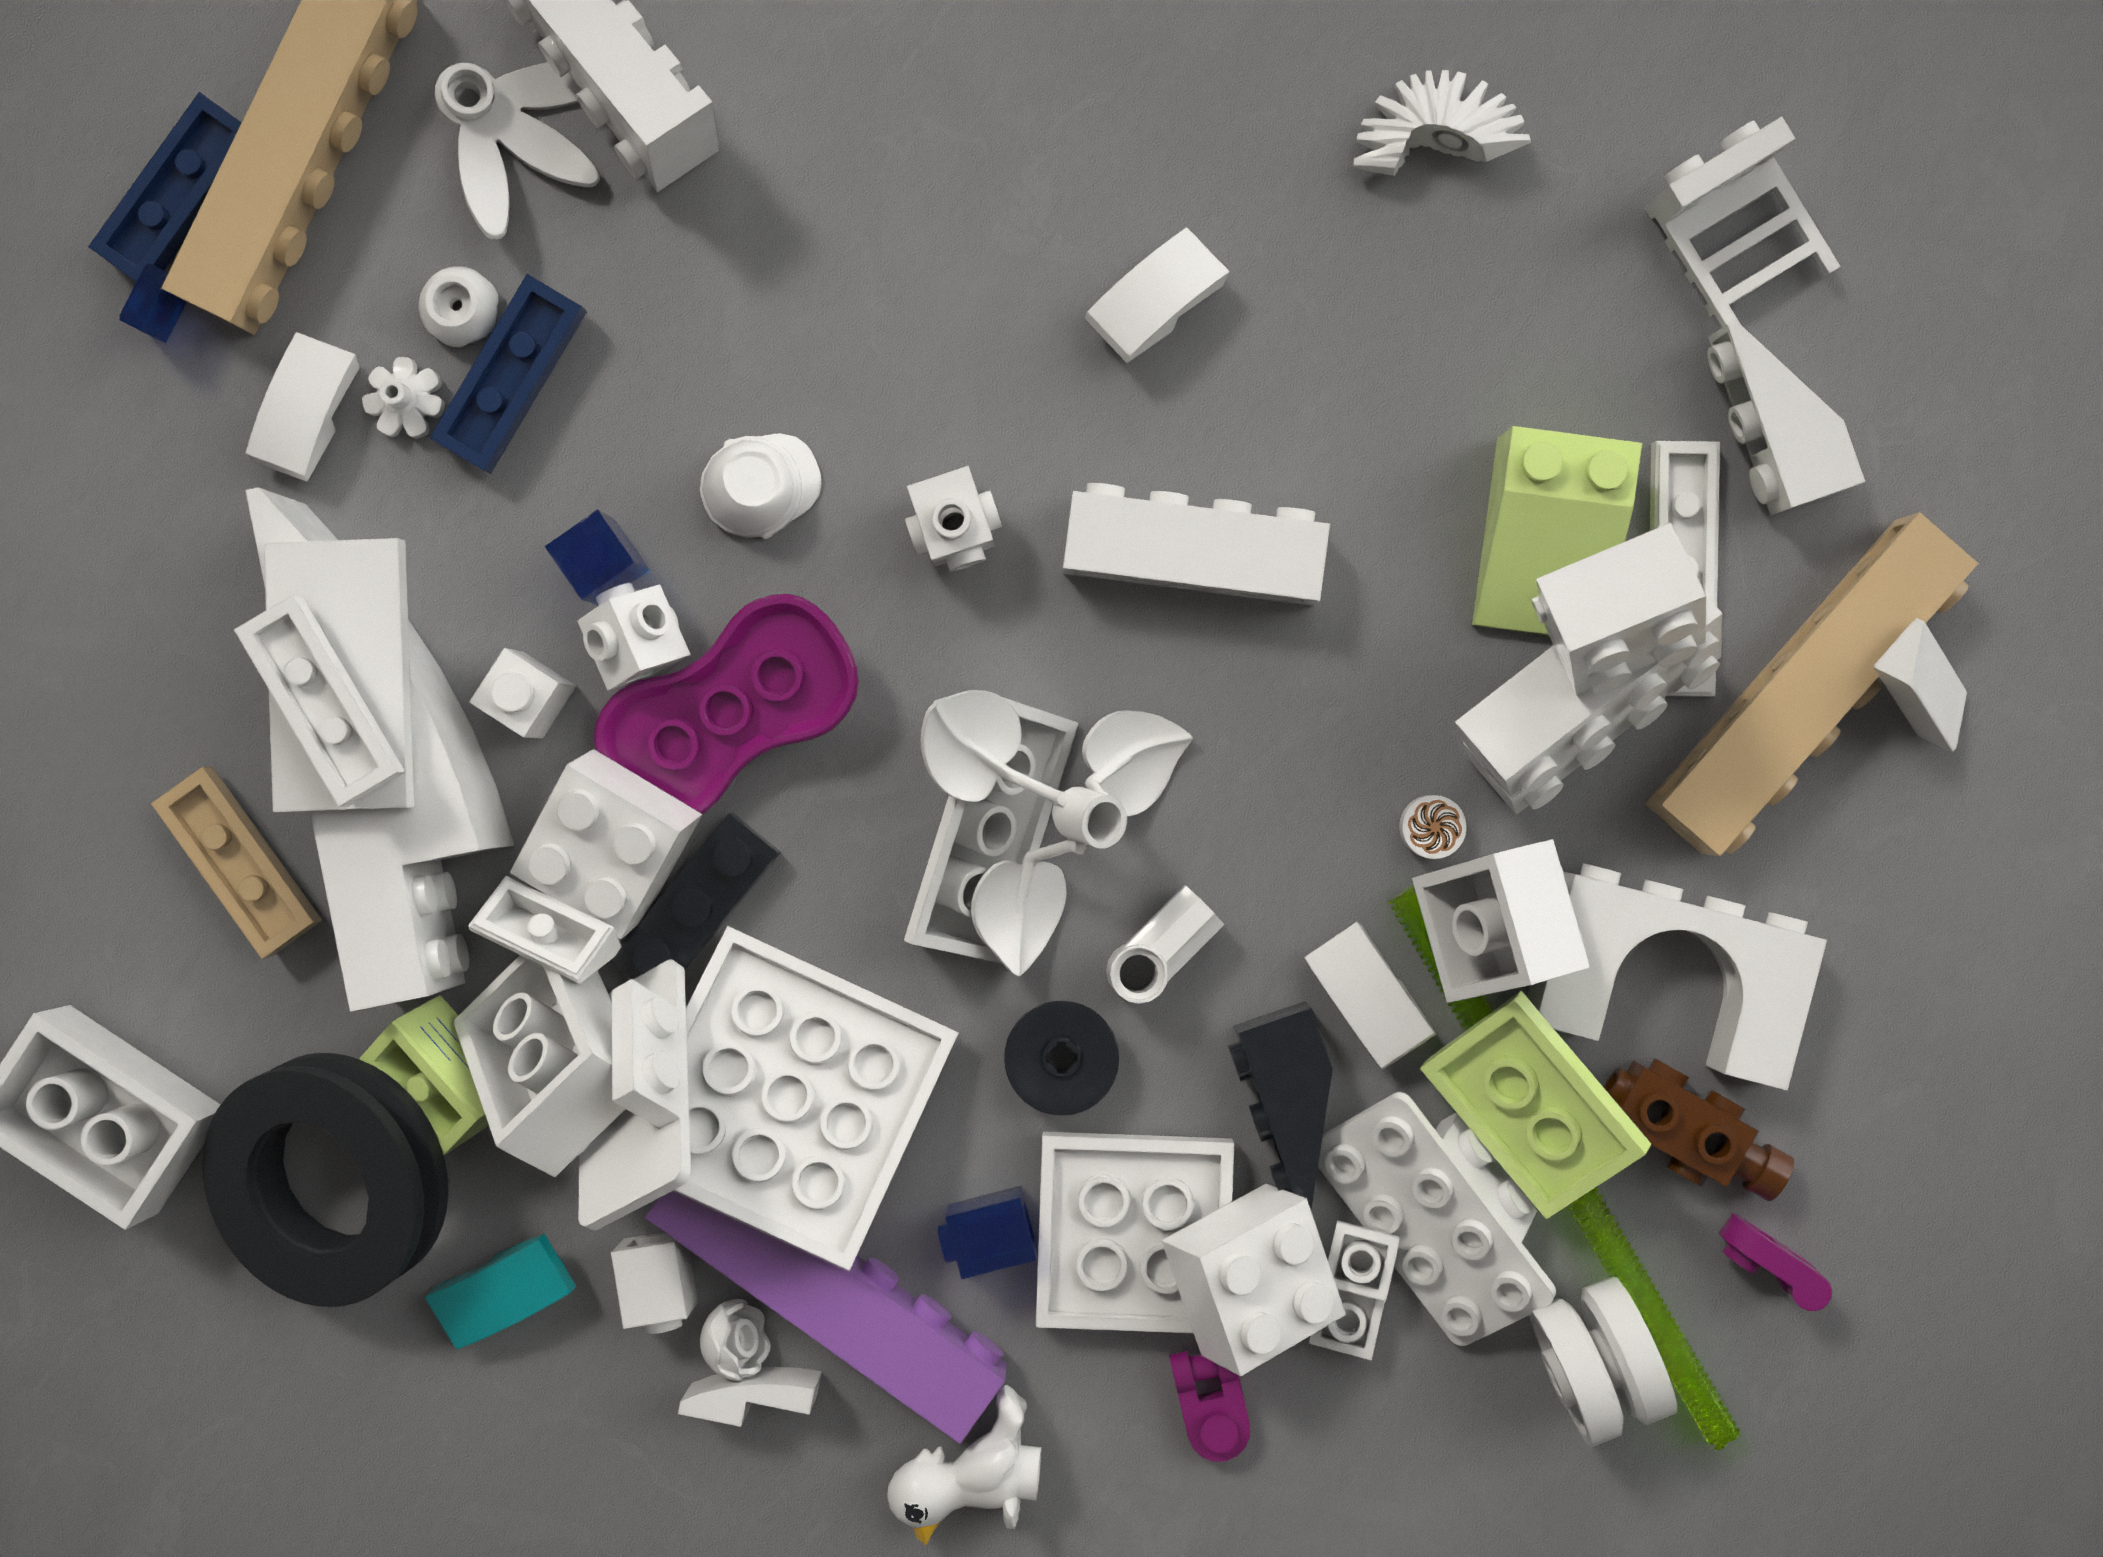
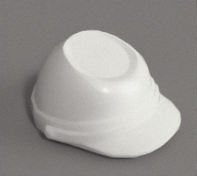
[700,433,822,539]

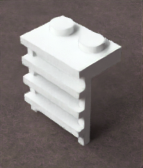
[1645,117,1841,327]

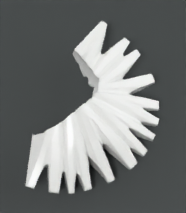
[1354,70,1531,176]

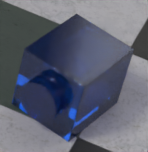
[544,509,650,606]
[938,1185,1037,1280]

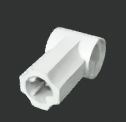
[1106,885,1224,1004]

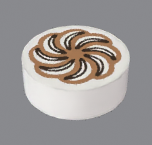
[1399,795,1466,859]

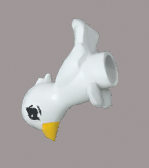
[887,1385,1042,1545]

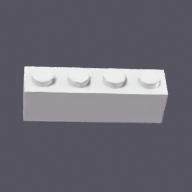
[1063,483,1330,606]

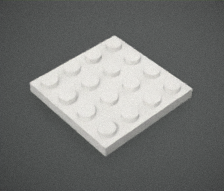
[673,926,959,1272]

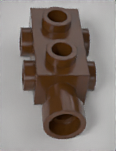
[1604,1058,1794,1202]

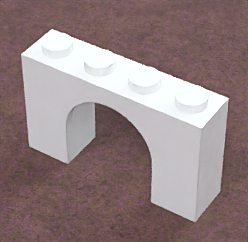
[1527,863,1827,1091]

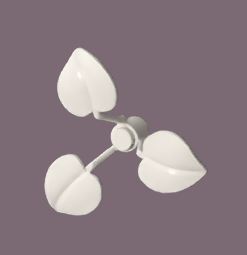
[920,690,1193,976]

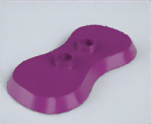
[593,594,859,814]

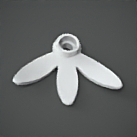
[435,62,600,239]

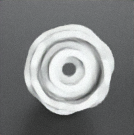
[419,267,499,348]
[700,1299,771,1381]

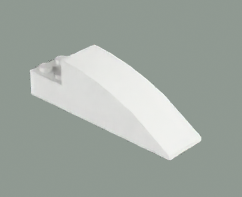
[245,487,514,1012]

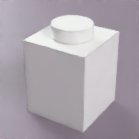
[470,648,576,739]
[611,1232,698,1334]

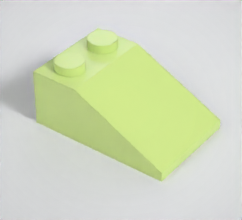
[1472,426,1642,636]

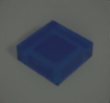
[119,263,187,343]

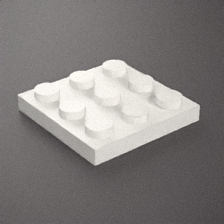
[1036,1132,1234,1333]

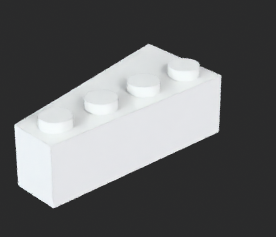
[503,0,719,193]

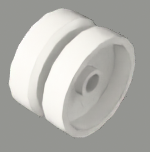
[1529,1276,1677,1448]

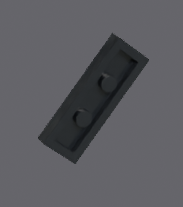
[610,813,781,979]

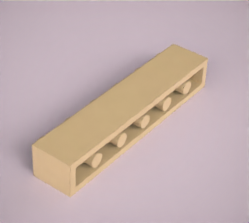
[161,0,418,335]
[1645,512,1979,856]

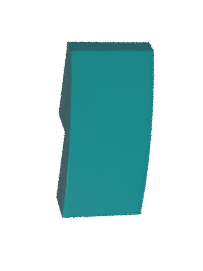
[424,1233,576,1350]

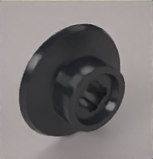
[1004,1001,1119,1116]

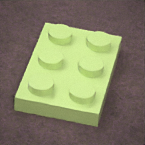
[1420,991,1651,1219]

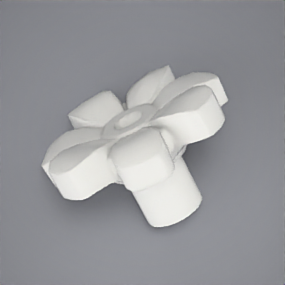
[362,357,445,439]

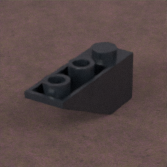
[1228,1001,1333,1210]

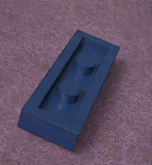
[88,92,242,289]
[430,274,587,474]

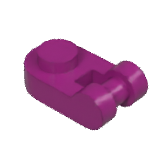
[1718,1212,1832,1311]
[1169,1351,1250,1462]

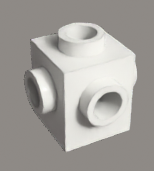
[905,466,1002,572]
[577,583,691,691]

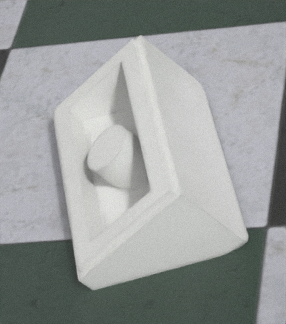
[1873,618,1967,753]
[468,876,621,984]

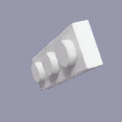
[234,595,405,807]

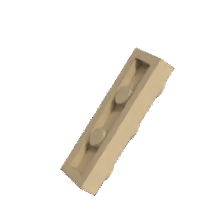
[151,767,322,959]

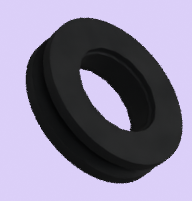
[202,1053,448,1307]

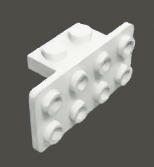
[578,959,691,1231]
[1318,1092,1556,1346]

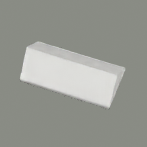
[904,698,1078,963]

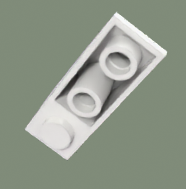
[1707,321,1865,516]

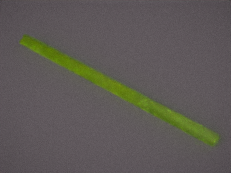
[1387,884,1741,1451]

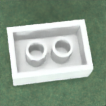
[453,955,626,1177]
[0,1005,221,1230]

